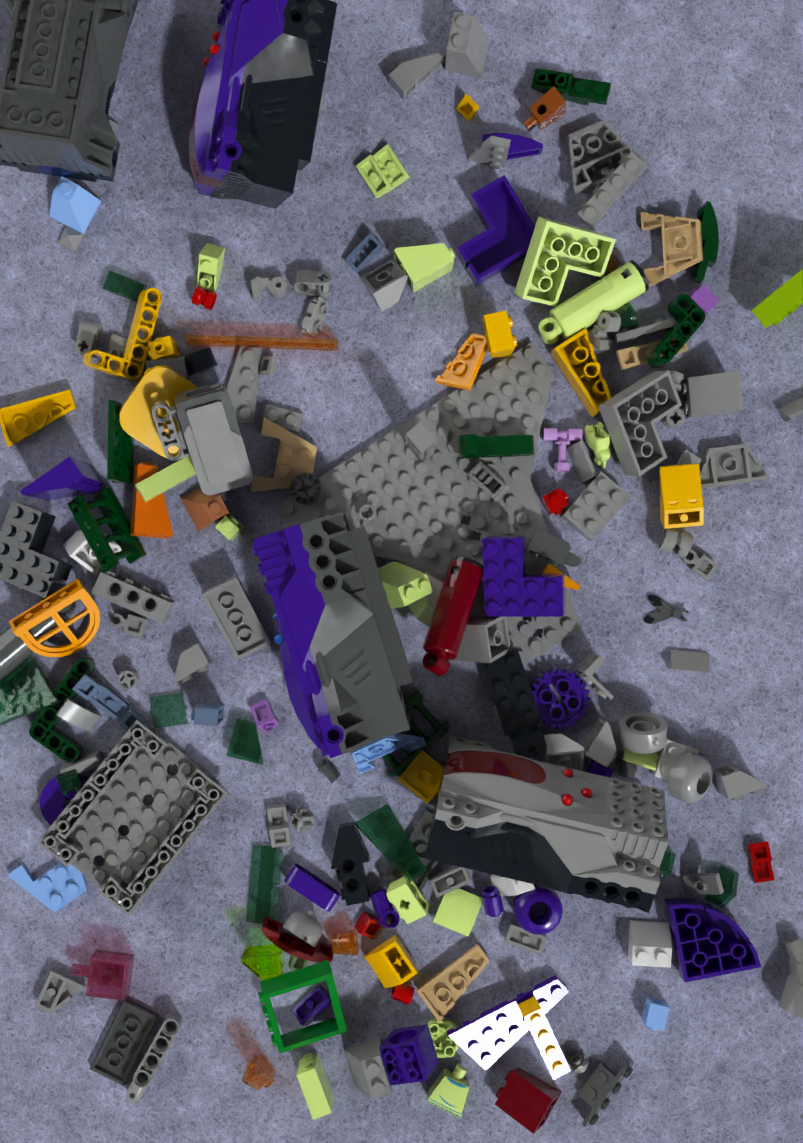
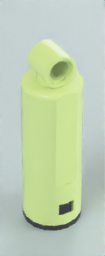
[539,260,649,344]

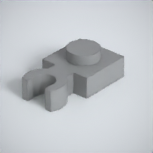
[681,549,719,581]
[111,613,148,638]

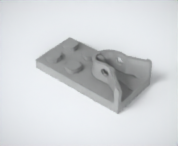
[201,573,271,660]

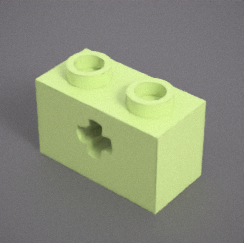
[386,874,429,924]

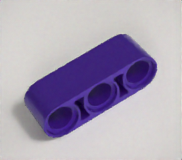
[284,864,341,912]

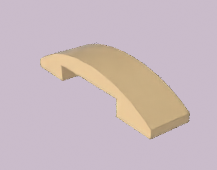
[616,332,689,370]

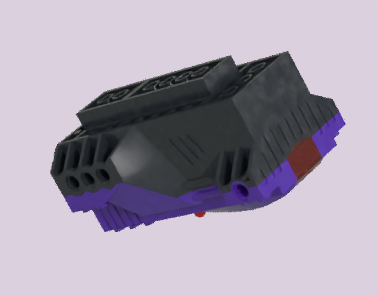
[189,0,337,209]

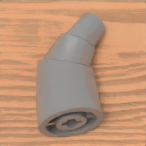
[778,936,803,1019]

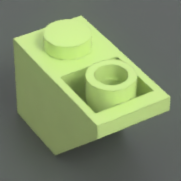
[197,243,225,292]

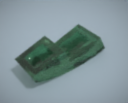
[102,271,147,303]

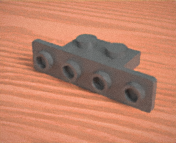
[578,1060,634,1127]

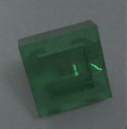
[57,769,83,796]

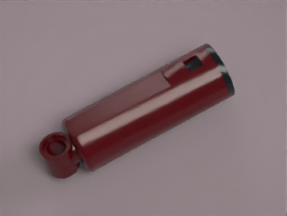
[422,556,483,676]

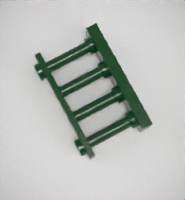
[67,487,147,573]
[382,690,450,778]

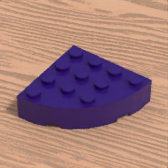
[664,898,761,982]

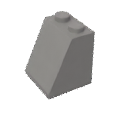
[445,12,490,78]
[681,370,743,419]
[452,616,512,663]
[344,1038,392,1099]

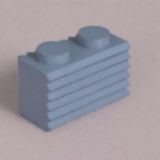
[191,702,224,727]

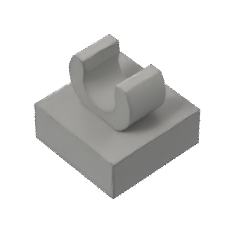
[616,756,641,778]

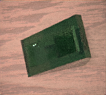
[705,865,739,908]

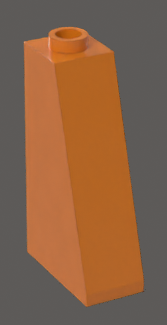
[130,462,173,539]

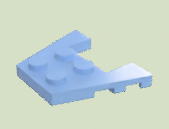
[351,733,426,774]
[8,863,88,912]

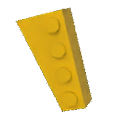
[550,328,611,417]

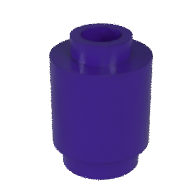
[481,886,504,917]

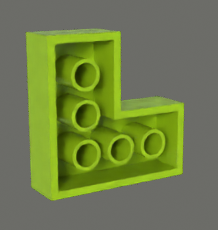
[751,268,803,328]

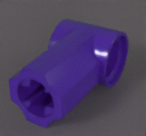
[369,888,400,928]

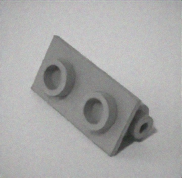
[300,296,329,339]

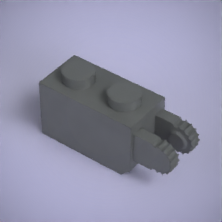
[526,527,581,567]

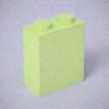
[297,1053,334,1120]

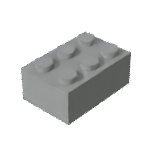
[561,471,631,541]

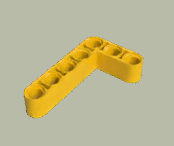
[83,288,162,380]

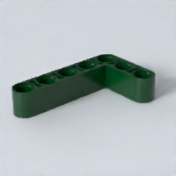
[29,658,95,762]

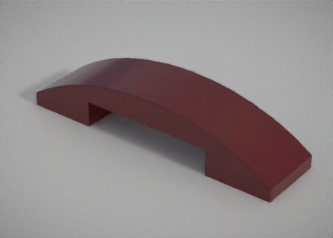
[261,916,334,962]

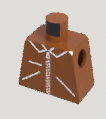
[522,86,566,132]

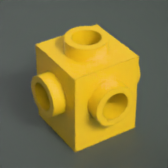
[148,335,180,360]

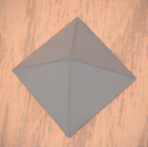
[58,226,84,252]
[259,356,277,375]

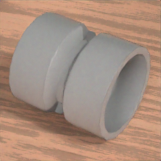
[658,528,693,558]

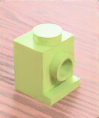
[215,514,245,541]

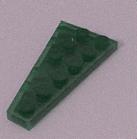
[0,657,60,725]

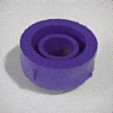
[513,884,563,935]

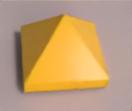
[456,93,480,122]

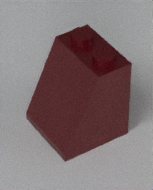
[495,1067,562,1134]

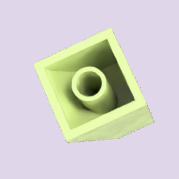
[394,243,455,293]
[378,561,433,609]

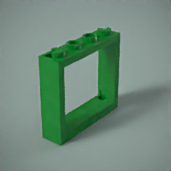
[258,960,347,1054]

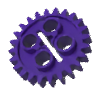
[531,668,591,731]

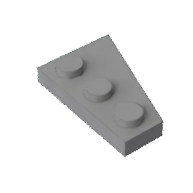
[468,136,511,169]

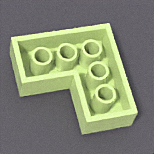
[514,216,616,307]

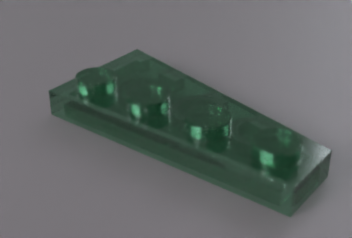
[354,804,427,883]

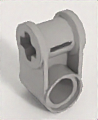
[294,269,332,297]
[75,320,103,359]

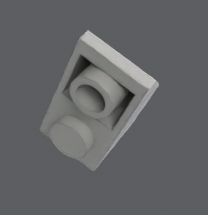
[174,643,212,684]

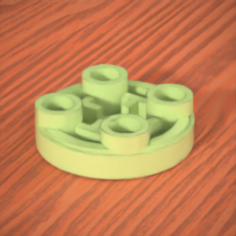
[427,1017,459,1058]

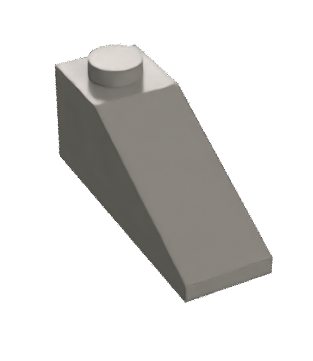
[388,51,446,100]

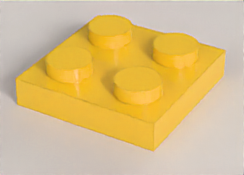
[398,750,444,804]

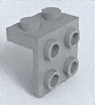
[577,653,614,699]

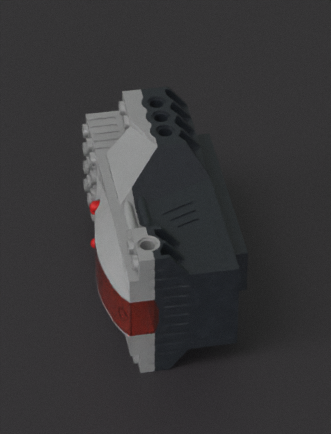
[425,736,669,913]

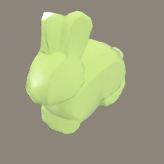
[585,422,610,468]

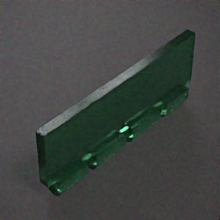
[246,845,283,924]

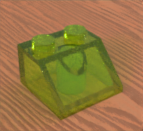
[241,944,285,980]

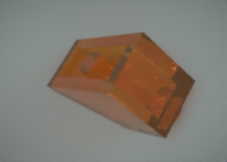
[242,1053,276,1091]

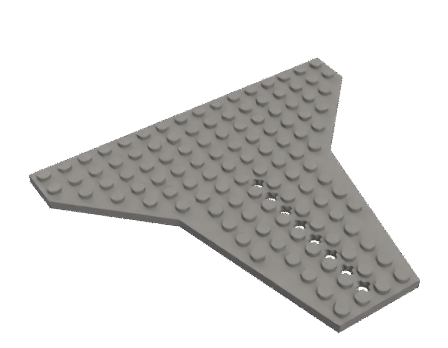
[276,342,581,665]

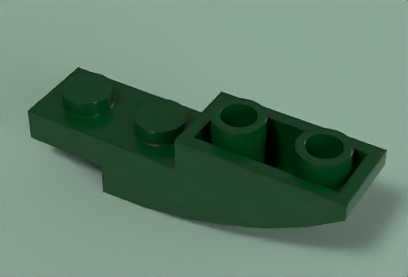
[531,68,611,105]
[691,201,719,284]

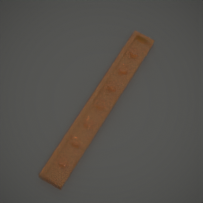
[184,334,339,351]

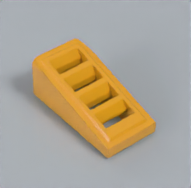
[540,564,580,590]

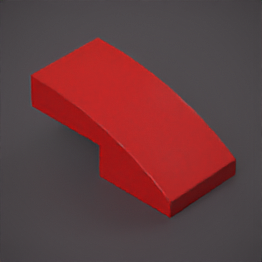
[748,841,774,883]

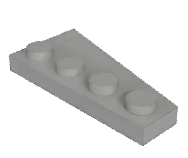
[226,347,260,425]

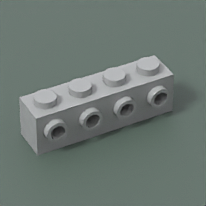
[577,152,648,227]

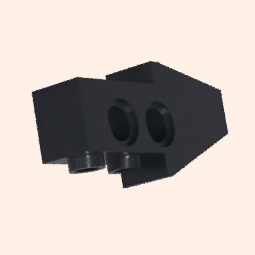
[331,821,370,906]

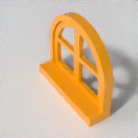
[9,579,100,657]

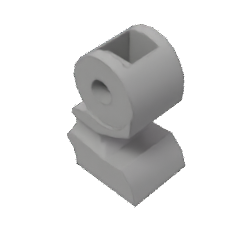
[251,276,288,303]
[589,312,621,350]

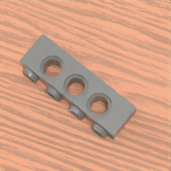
[91,570,175,624]

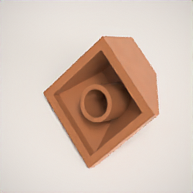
[181,487,232,532]

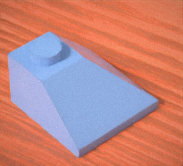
[49,176,101,234]

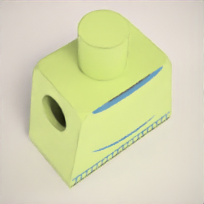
[427,1064,469,1118]

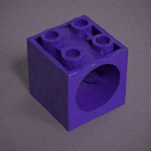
[379,1024,439,1085]

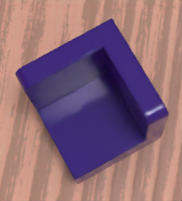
[586,759,614,778]

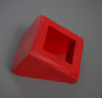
[354,911,381,939]

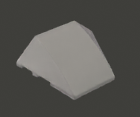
[568,120,646,194]

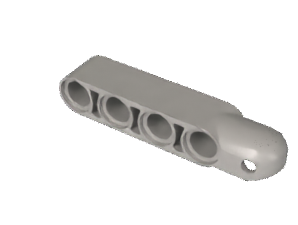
[126,1012,183,1103]

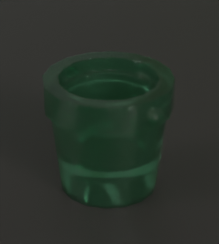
[613,302,638,331]

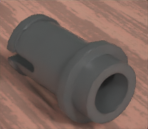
[316,758,340,783]

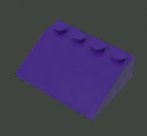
[20,456,104,501]

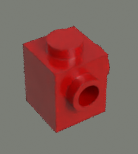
[540,488,569,516]

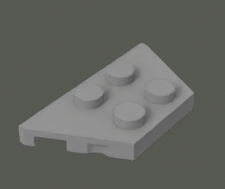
[700,443,770,489]

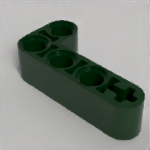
[647,294,705,368]
[458,434,534,458]

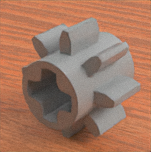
[291,807,315,832]

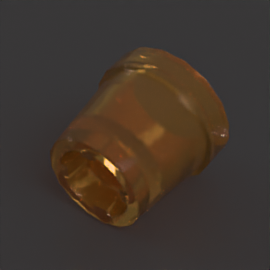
[332,929,359,956]

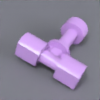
[543,428,583,472]

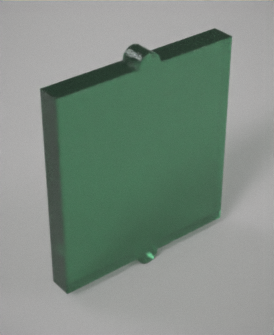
[150,692,188,729]

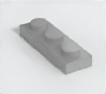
[613,318,673,345]

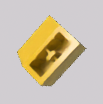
[482,310,517,357]
[364,934,418,989]

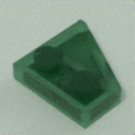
[227,718,263,765]

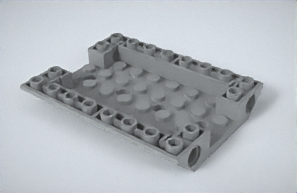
[37,719,228,917]

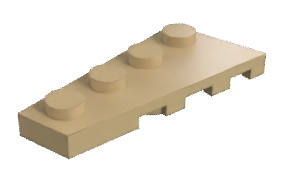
[416,943,490,1023]

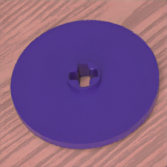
[40,774,88,825]

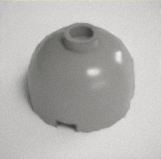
[283,910,322,948]

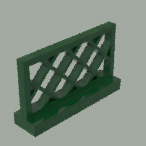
[107,400,134,483]

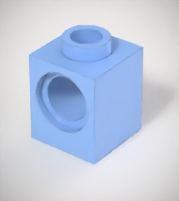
[642,996,670,1031]

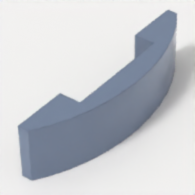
[72,674,146,731]

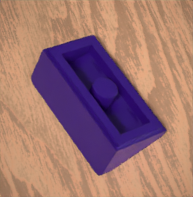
[291,984,332,1026]

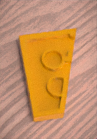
[435,333,488,391]

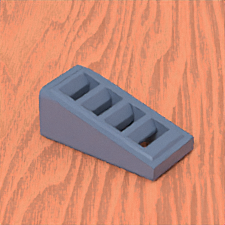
[344,232,385,274]

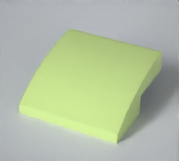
[356,144,410,198]
[432,888,482,937]

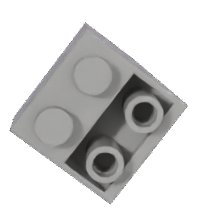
[713,765,766,800]

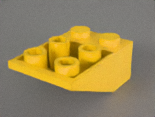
[659,463,704,529]

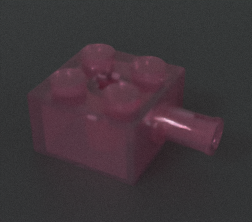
[70,950,135,1001]

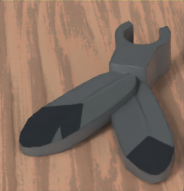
[644,595,689,624]

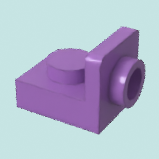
[250,699,279,732]

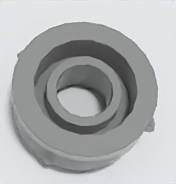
[618,712,668,754]
[667,751,713,803]

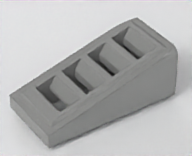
[467,461,509,502]

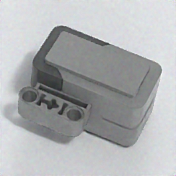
[152,382,253,495]

